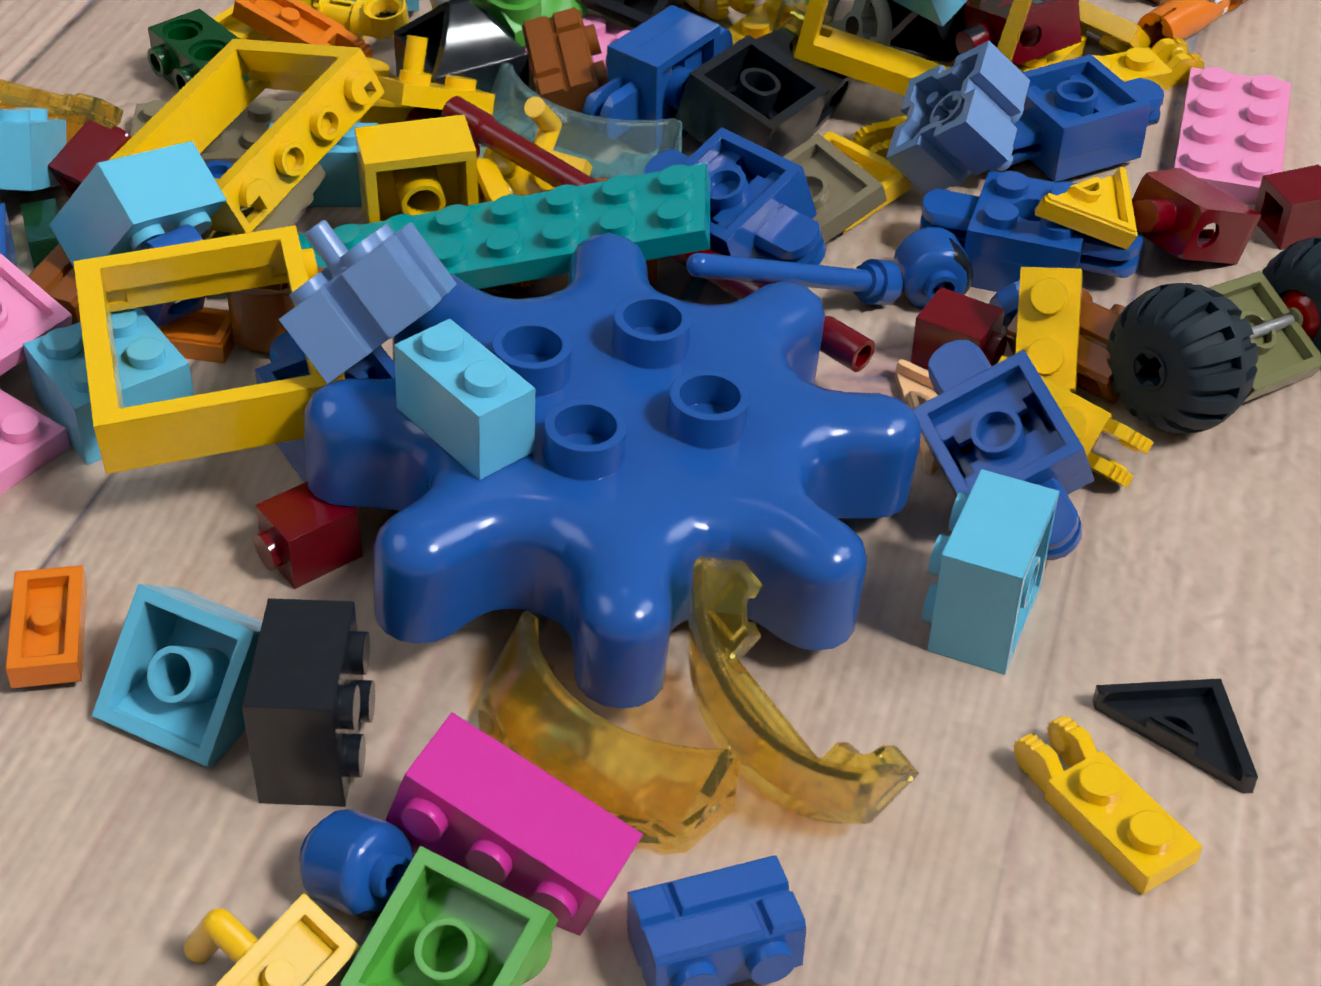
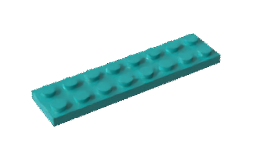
[298,163,711,289]

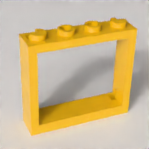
[793,0,1032,96]
[109,39,385,234]
[73,225,345,474]

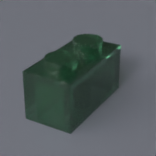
[20,198,59,269]

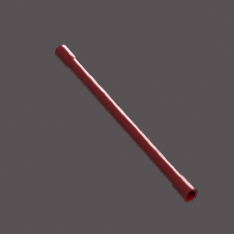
[441,96,875,372]

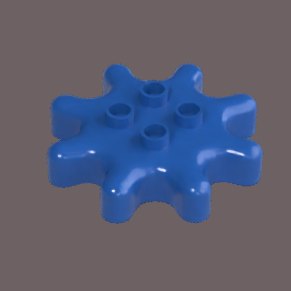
[303,233,921,709]

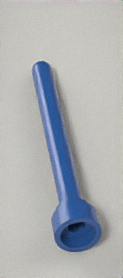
[686,253,903,306]

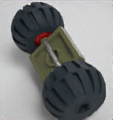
[1106,237,1321,433]

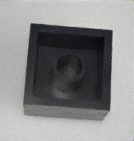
[242,598,375,807]

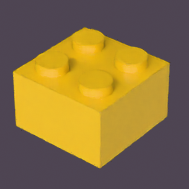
[354,115,479,224]

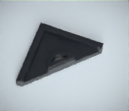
[1092,678,1258,794]

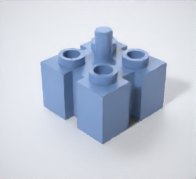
[886,41,1030,194]
[279,220,457,384]

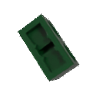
[147,8,250,91]

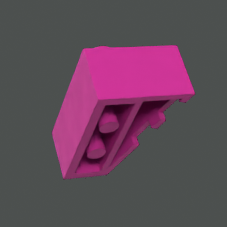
[385,712,643,936]

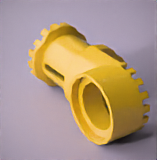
[313,0,409,41]

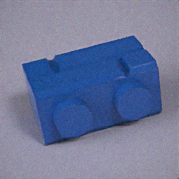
[627,855,807,986]

